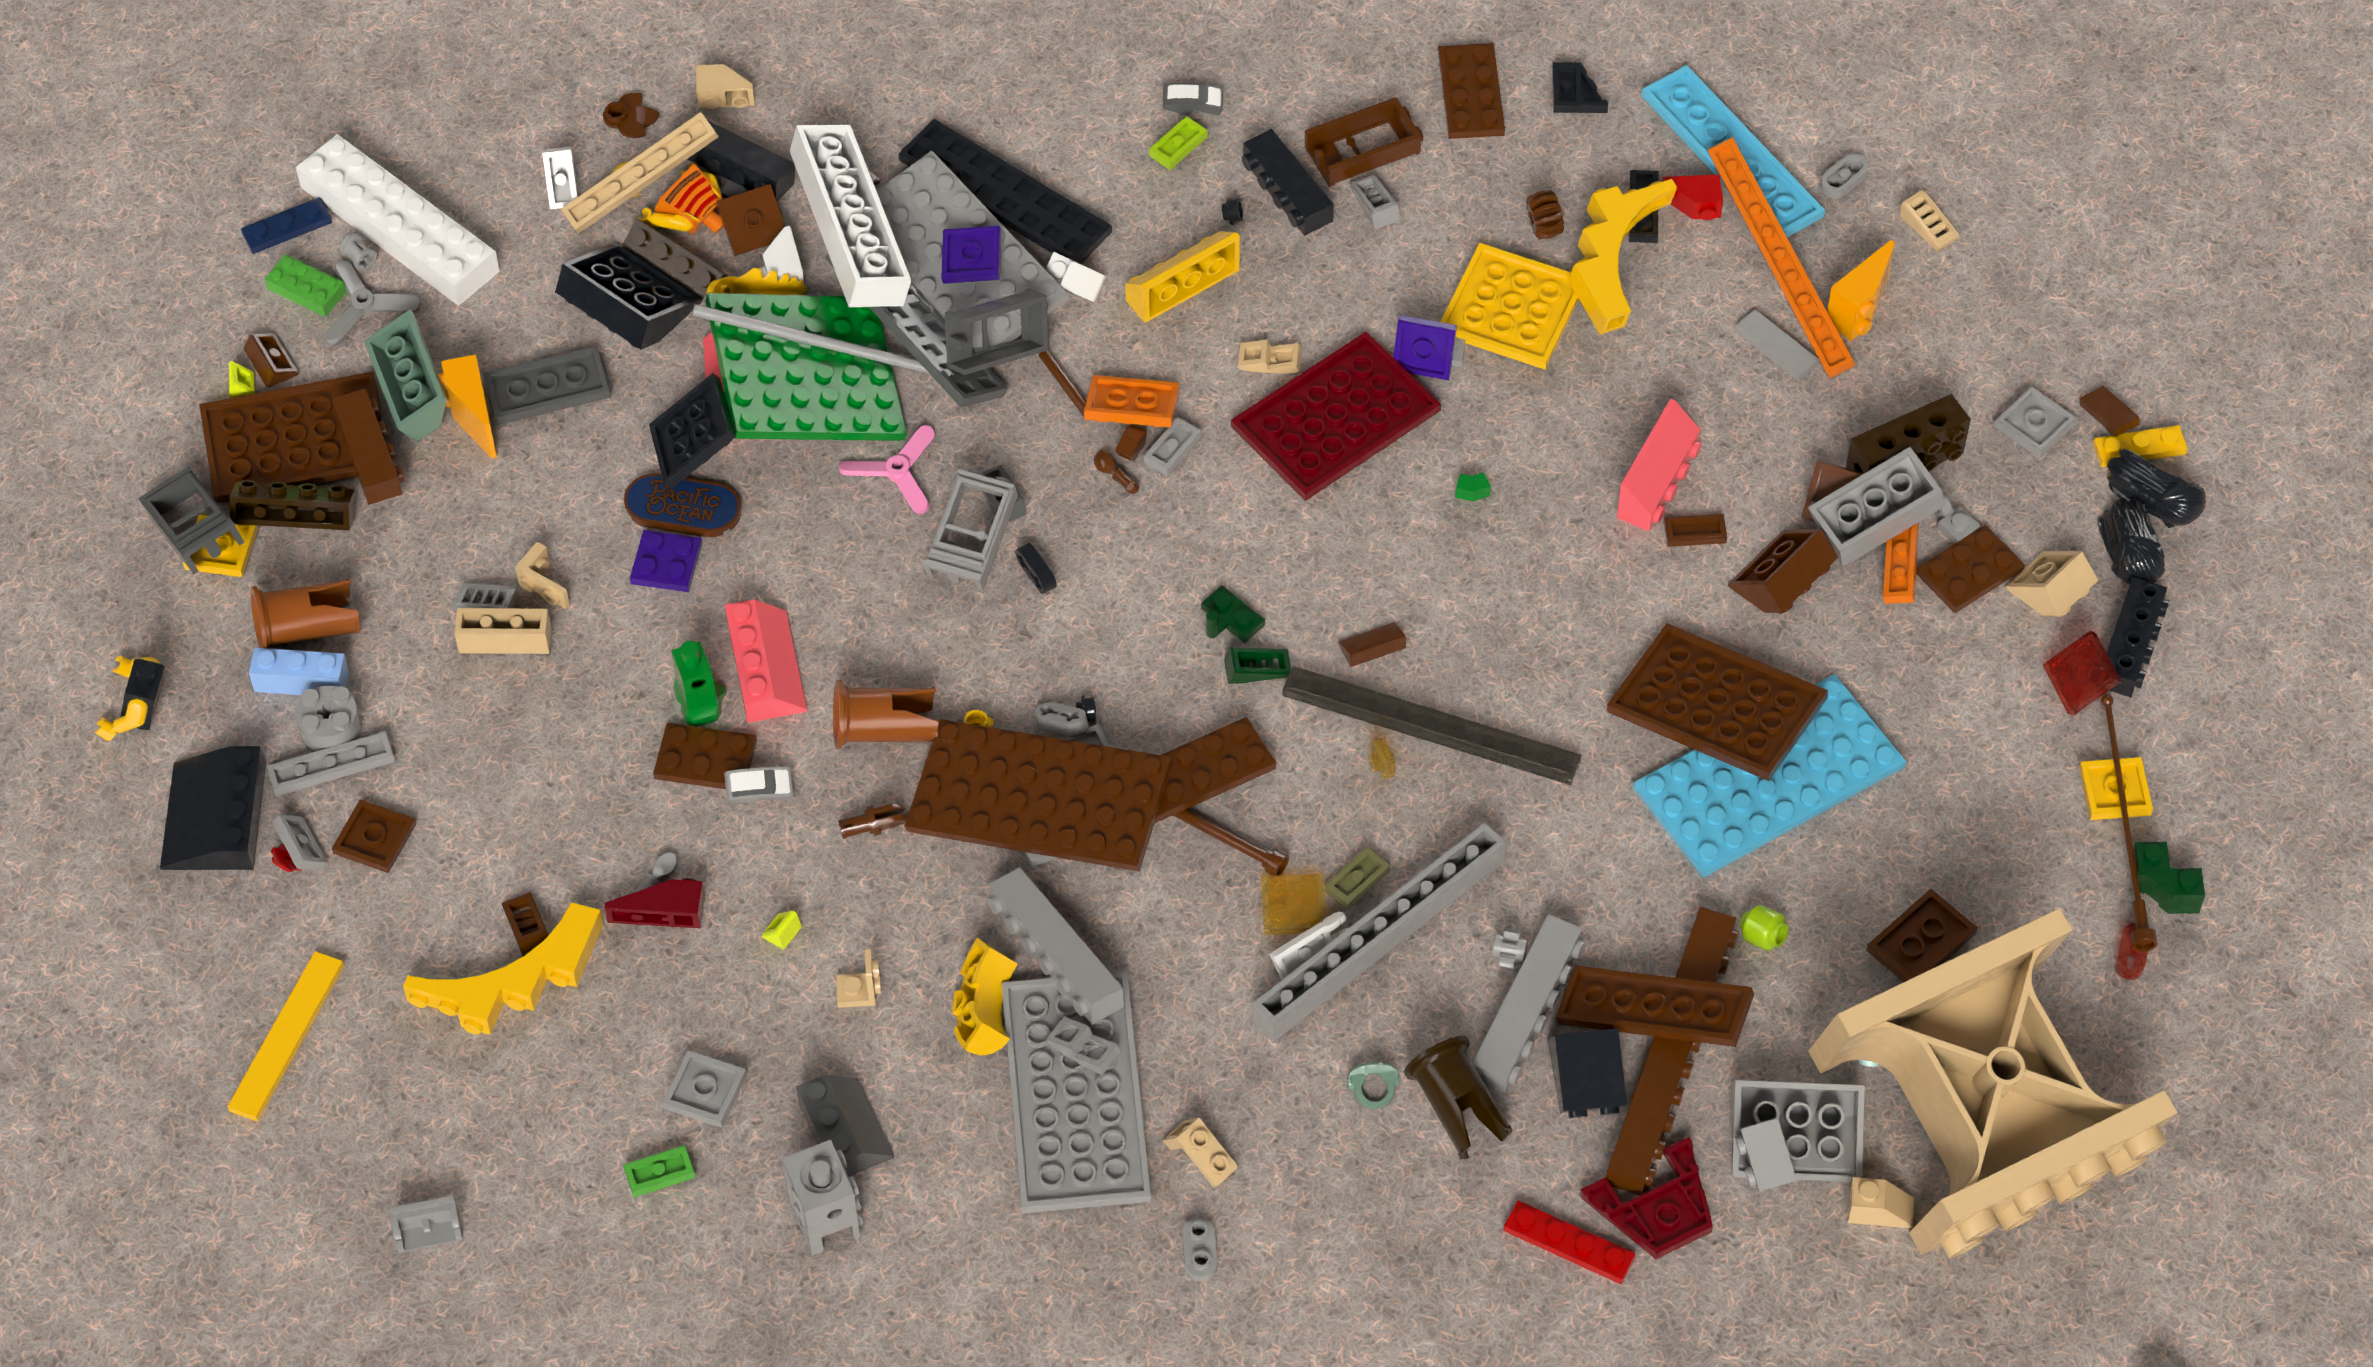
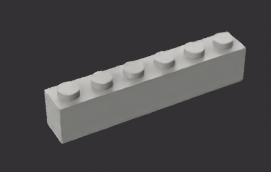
[987,868,1124,1024]
[1472,914,1585,1093]

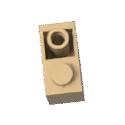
[696,64,755,109]

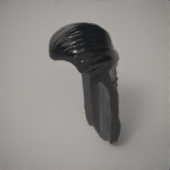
[2107,449,2206,528]
[2098,498,2165,585]

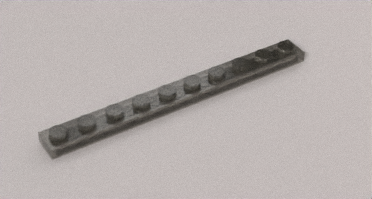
[1282,666,1582,786]

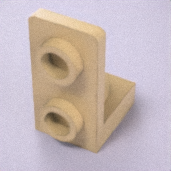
[515,542,570,609]
[836,949,881,1008]
[1162,1117,1237,1187]

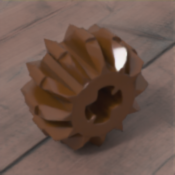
[1526,190,1564,240]

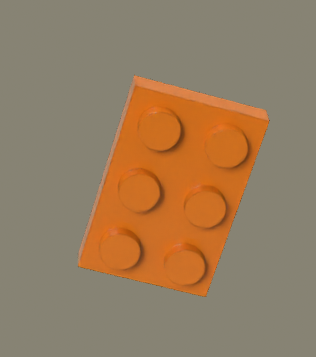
[1084,375,1179,428]

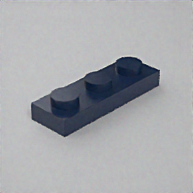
[240,197,332,255]

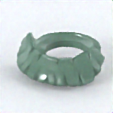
[1347,1062,1400,1109]

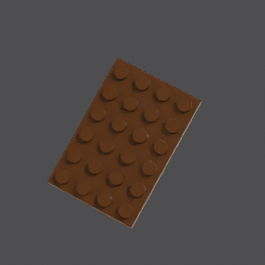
[199,371,387,503]
[1607,623,1828,781]

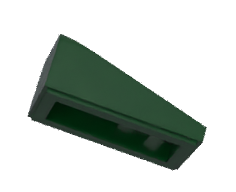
[1224,647,1292,684]

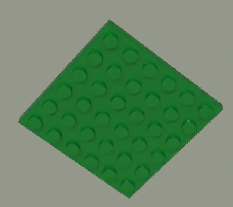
[705,293,907,441]

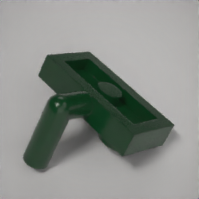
[1201,585,1265,643]

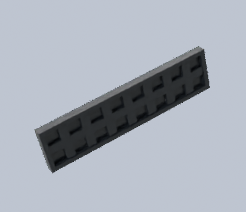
[898,119,1112,264]

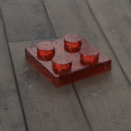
[2043,631,2121,715]

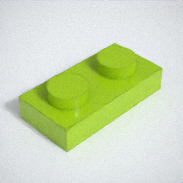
[1149,116,1208,170]

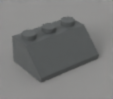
[796,1075,894,1176]

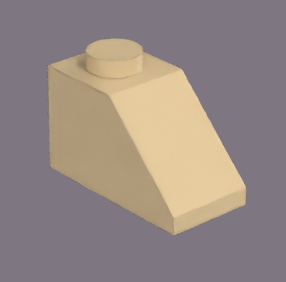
[1848,1177,1914,1229]

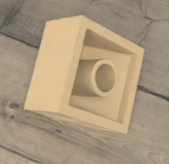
[2005,551,2098,617]

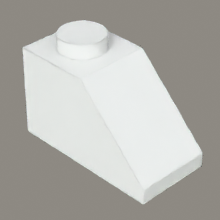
[542,147,578,209]
[759,226,804,285]

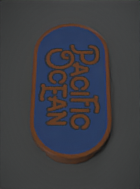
[624,474,741,537]

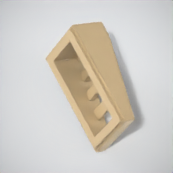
[1900,190,1959,252]

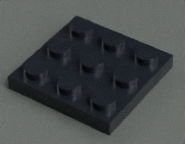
[649,373,736,489]

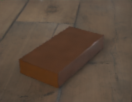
[2080,386,2140,437]
[1664,514,1727,547]

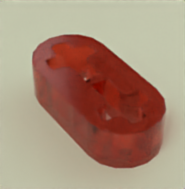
[2115,923,2148,980]

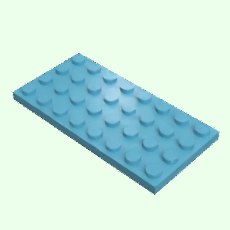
[1633,674,1906,878]

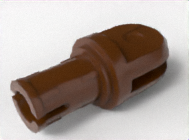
[838,803,907,839]

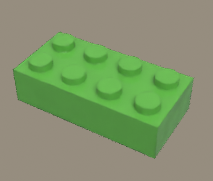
[265,254,346,317]

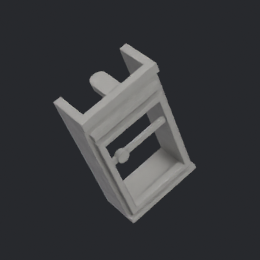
[923,469,1018,591]

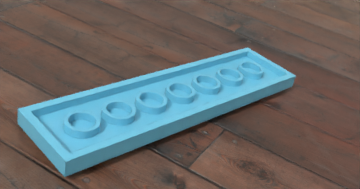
[1641,65,1825,238]

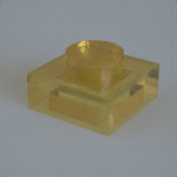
[1368,737,1395,781]

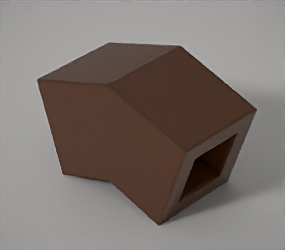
[1115,425,1147,462]

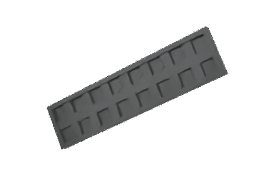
[825,253,1008,407]

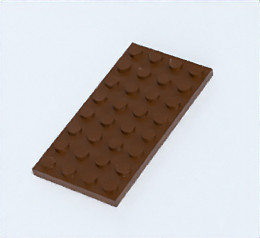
[904,719,1173,872]

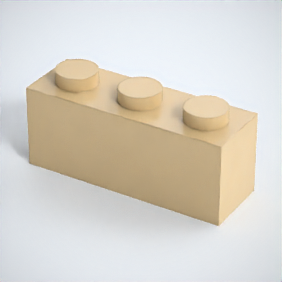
[454,608,552,654]

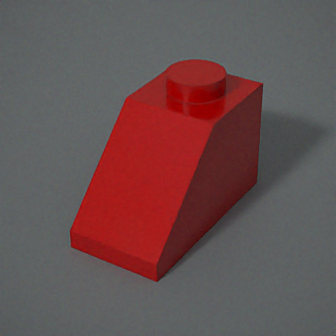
[1662,174,1723,221]

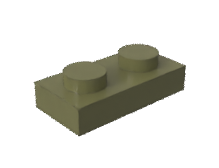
[1325,847,1390,910]

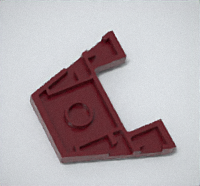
[1580,1137,1713,1259]

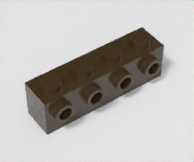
[229,480,355,531]

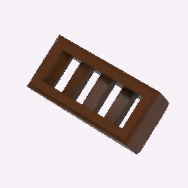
[501,892,548,956]

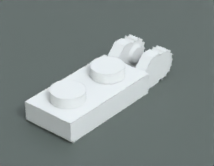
[1269,912,1348,980]

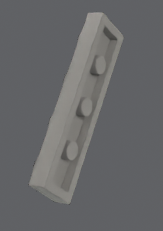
[267,731,395,797]

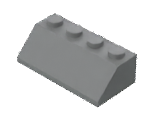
[1808,447,1945,567]

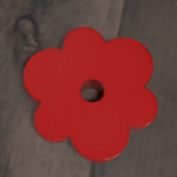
[271,844,302,872]

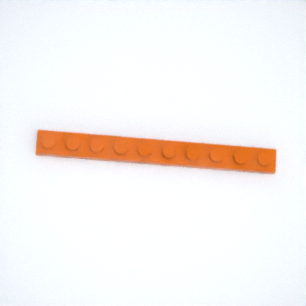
[1707,137,1855,379]

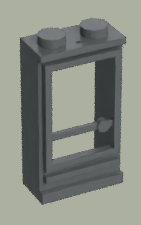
[945,288,1049,375]
[138,467,245,575]

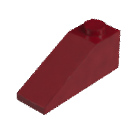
[604,878,705,929]

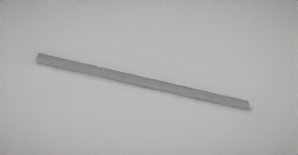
[692,304,930,374]

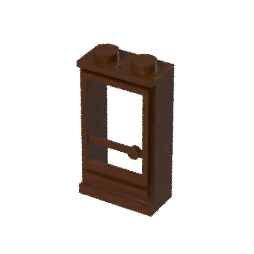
[1305,97,1423,187]

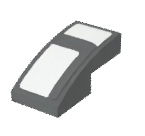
[1163,83,1223,115]

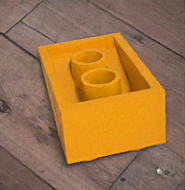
[1827,240,1895,341]
[438,354,497,458]

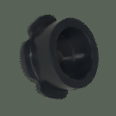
[1222,197,1243,225]
[1076,695,1097,722]

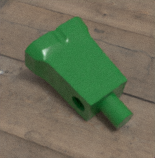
[671,641,726,727]

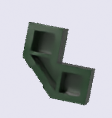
[2133,842,2205,914]

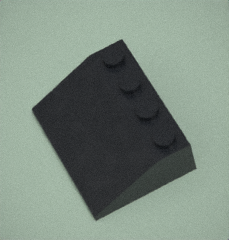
[555,242,703,350]
[160,746,266,870]

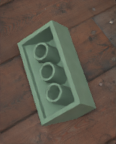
[364,309,447,442]

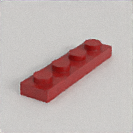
[1503,1200,1636,1285]

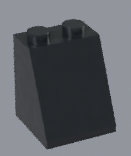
[1548,1028,1627,1119]

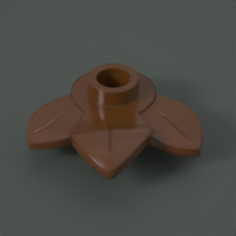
[603,93,660,138]

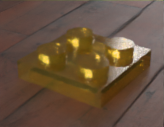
[1261,874,1326,935]

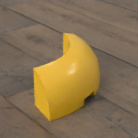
[952,938,1017,1056]

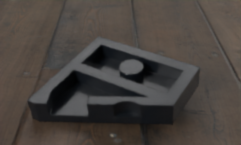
[1552,62,1608,113]

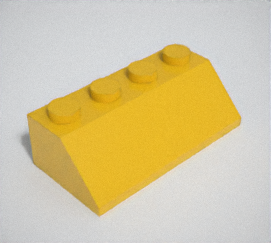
[1125,231,1240,323]

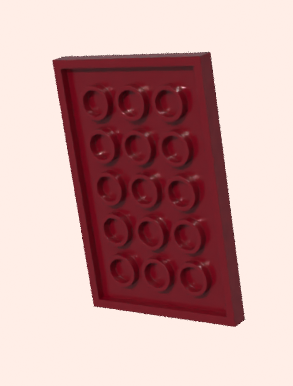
[1231,332,1441,501]

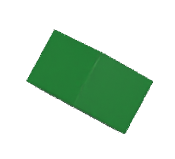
[1455,472,1491,501]

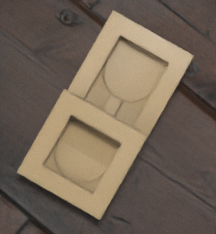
[1238,339,1302,374]

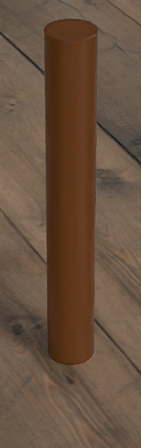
[1038,350,1086,417]

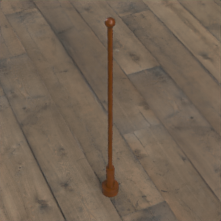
[2101,695,2158,952]

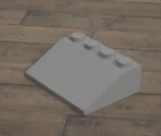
[1731,1080,1865,1182]

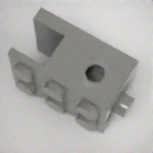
[782,1140,863,1256]

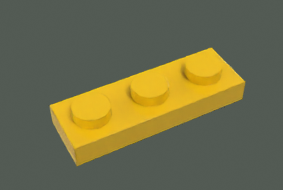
[2093,425,2188,467]

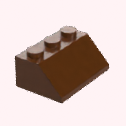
[1728,529,1838,614]

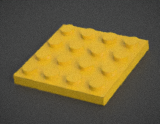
[1440,243,1579,370]

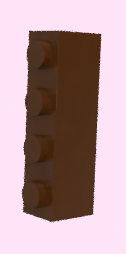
[331,388,405,505]

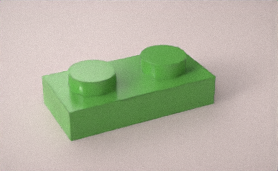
[623,1145,695,1198]

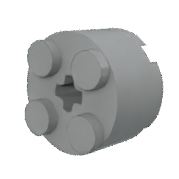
[295,686,362,752]

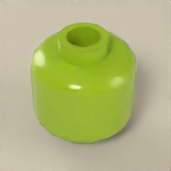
[1740,905,1789,951]

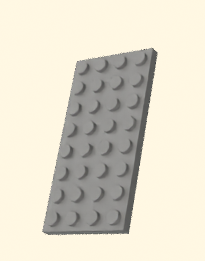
[876,151,1069,352]
[1001,971,1151,1213]

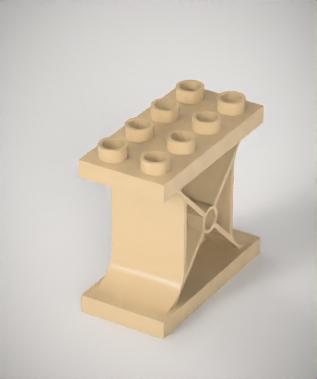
[1808,908,2178,1259]

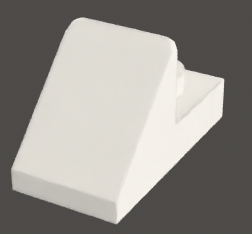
[1046,252,1106,302]

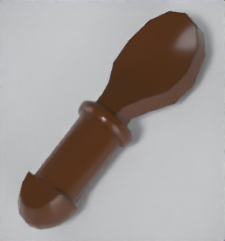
[1094,451,1139,494]

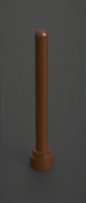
[1173,809,1289,878]

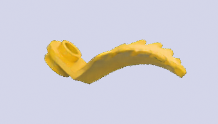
[707,268,807,295]

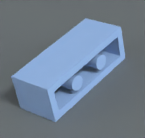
[249,648,349,695]

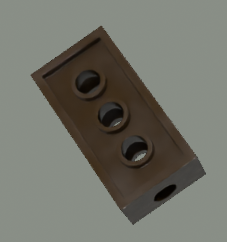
[1846,394,1971,473]

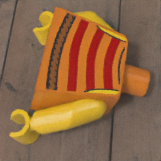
[637,163,724,234]

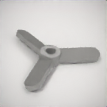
[324,260,421,344]

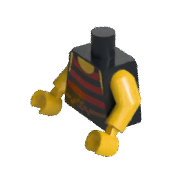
[94,655,165,741]

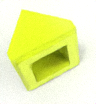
[228,361,255,398]
[761,911,802,950]

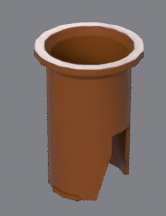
[250,579,360,649]
[833,680,938,749]

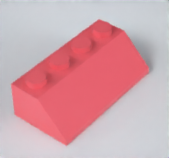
[1617,399,1702,531]
[725,599,807,723]

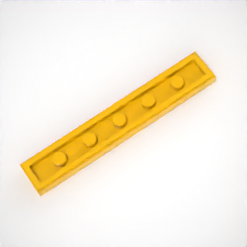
[227,951,345,1122]

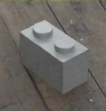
[1735,1118,1797,1192]

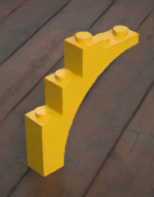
[1568,179,1677,335]
[403,902,604,1035]

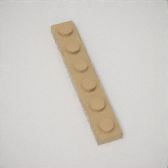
[561,112,718,234]

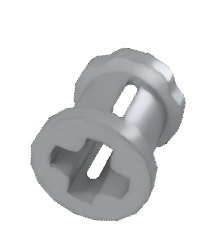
[339,234,377,271]

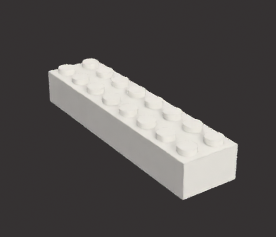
[790,125,911,307]
[296,134,500,306]

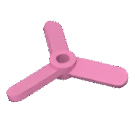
[839,425,935,514]

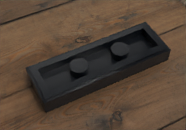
[1629,170,1659,243]

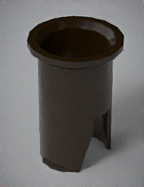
[1404,1036,1513,1160]

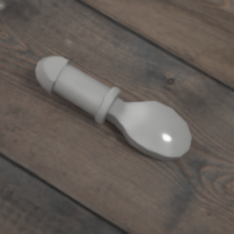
[632,852,677,893]

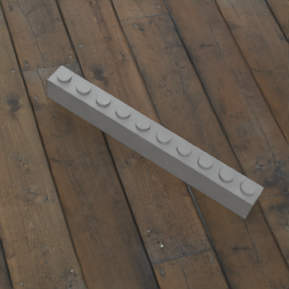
[1252,823,1506,1043]

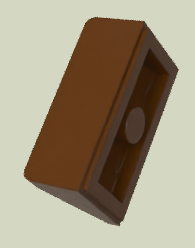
[244,333,299,388]
[1338,623,1406,667]

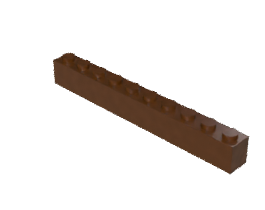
[1606,907,1739,1196]

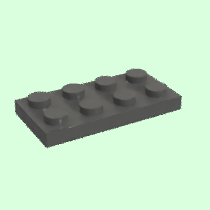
[483,346,611,425]

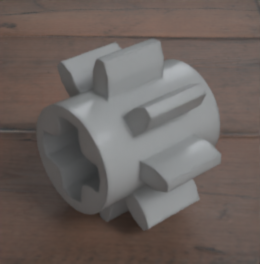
[1492,928,1528,969]

